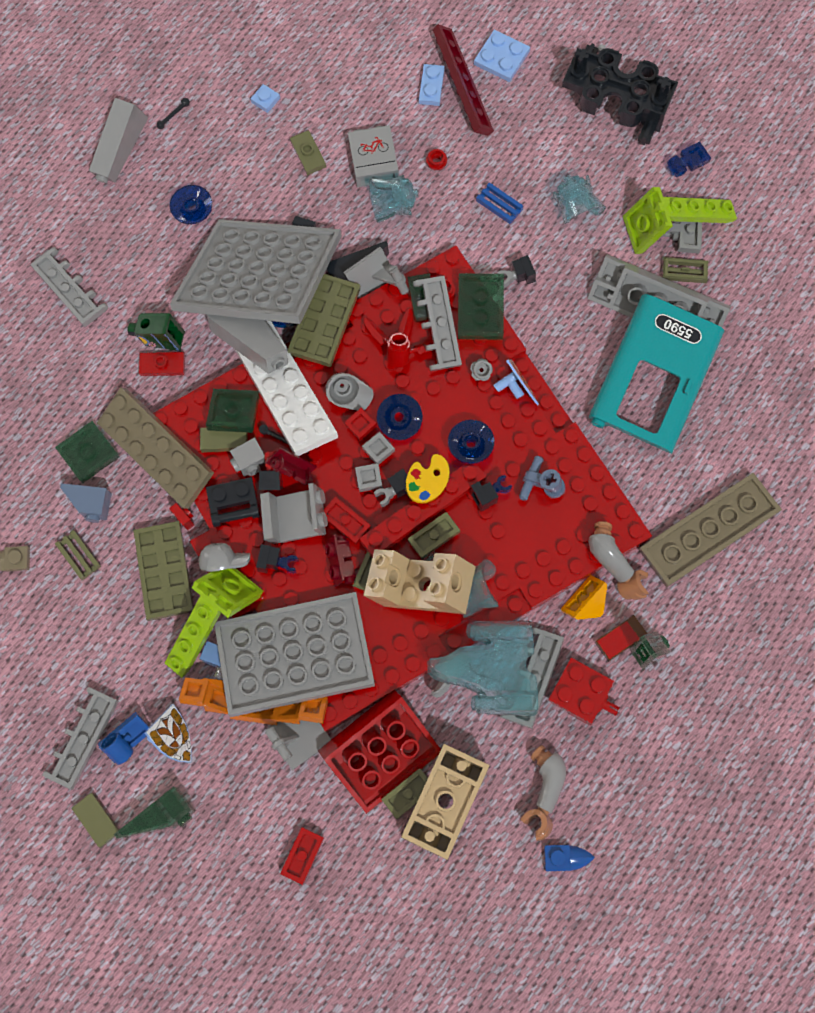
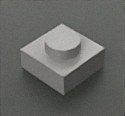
[362,432,395,465]
[355,463,383,492]

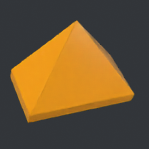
[560,575,607,620]

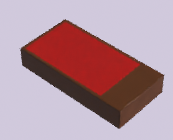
[594,615,648,662]

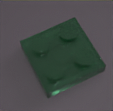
[206,389,260,433]
[55,421,120,484]

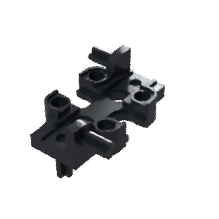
[562,43,678,145]

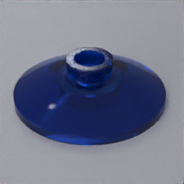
[169,185,213,225]
[377,394,423,440]
[448,420,495,464]

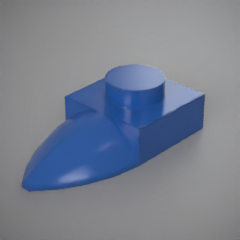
[544,845,595,872]

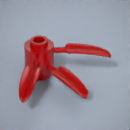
[364,308,433,367]

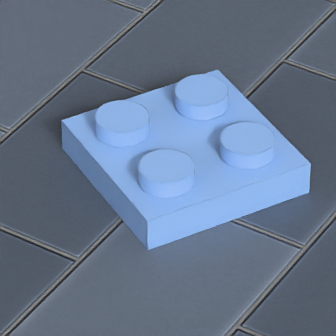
[474,29,530,82]

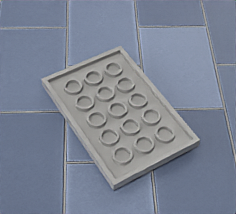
[215,592,375,717]

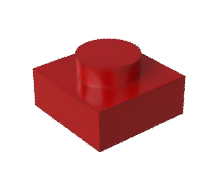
[344,408,377,441]
[169,503,195,530]

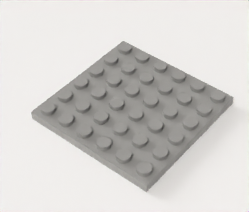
[170,219,342,324]

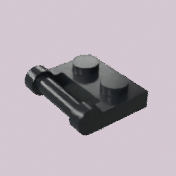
[206,477,260,527]

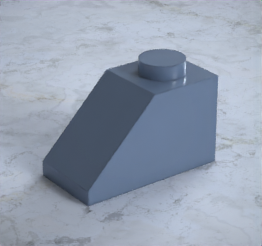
[60,483,112,523]

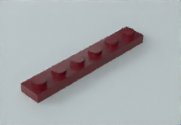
[432,24,494,136]

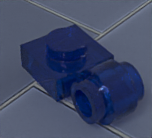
[667,141,711,178]

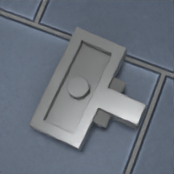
[662,221,702,254]

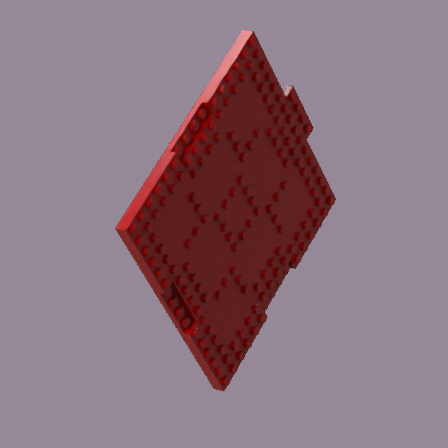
[153,246,652,733]

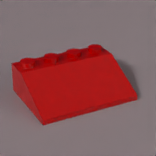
[318,690,441,814]

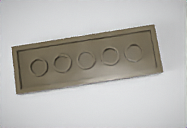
[97,387,214,509]
[639,473,782,588]

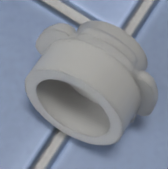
[470,359,493,381]

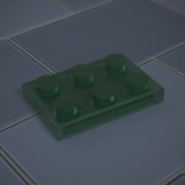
[458,273,504,340]

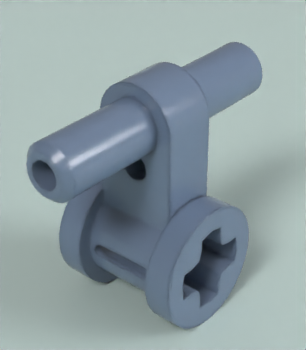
[519,456,566,501]

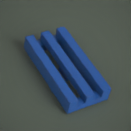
[476,182,524,224]

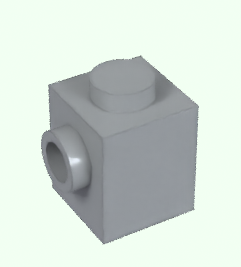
[230,438,265,477]

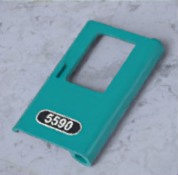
[588,294,725,454]

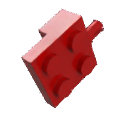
[548,658,620,726]

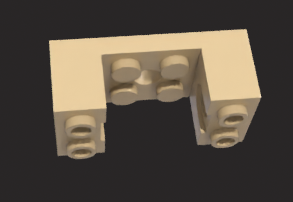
[364,549,476,614]
[401,744,490,860]

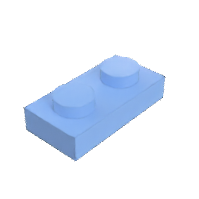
[419,64,445,106]

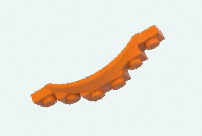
[179,677,328,725]

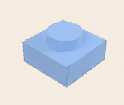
[250,84,280,113]

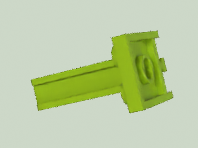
[623,187,737,254]
[165,568,263,678]

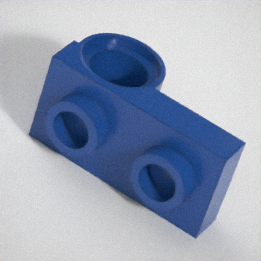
[98,712,150,765]

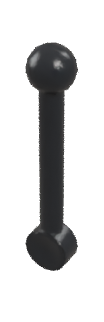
[156,98,190,129]
[259,425,289,445]

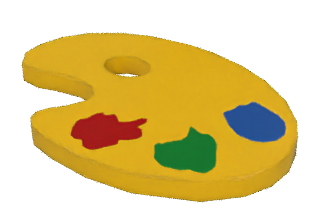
[406,454,449,503]

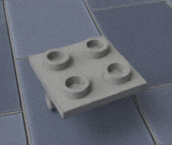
[343,247,409,299]
[265,720,331,770]

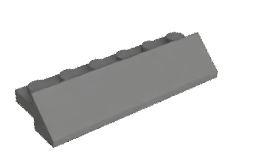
[587,254,731,327]

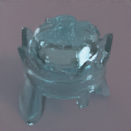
[369,175,418,223]
[552,175,606,224]
[463,559,499,618]

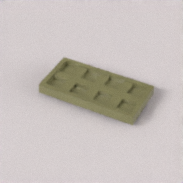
[287,274,361,367]
[133,521,194,621]

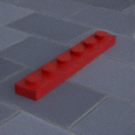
[359,459,487,558]

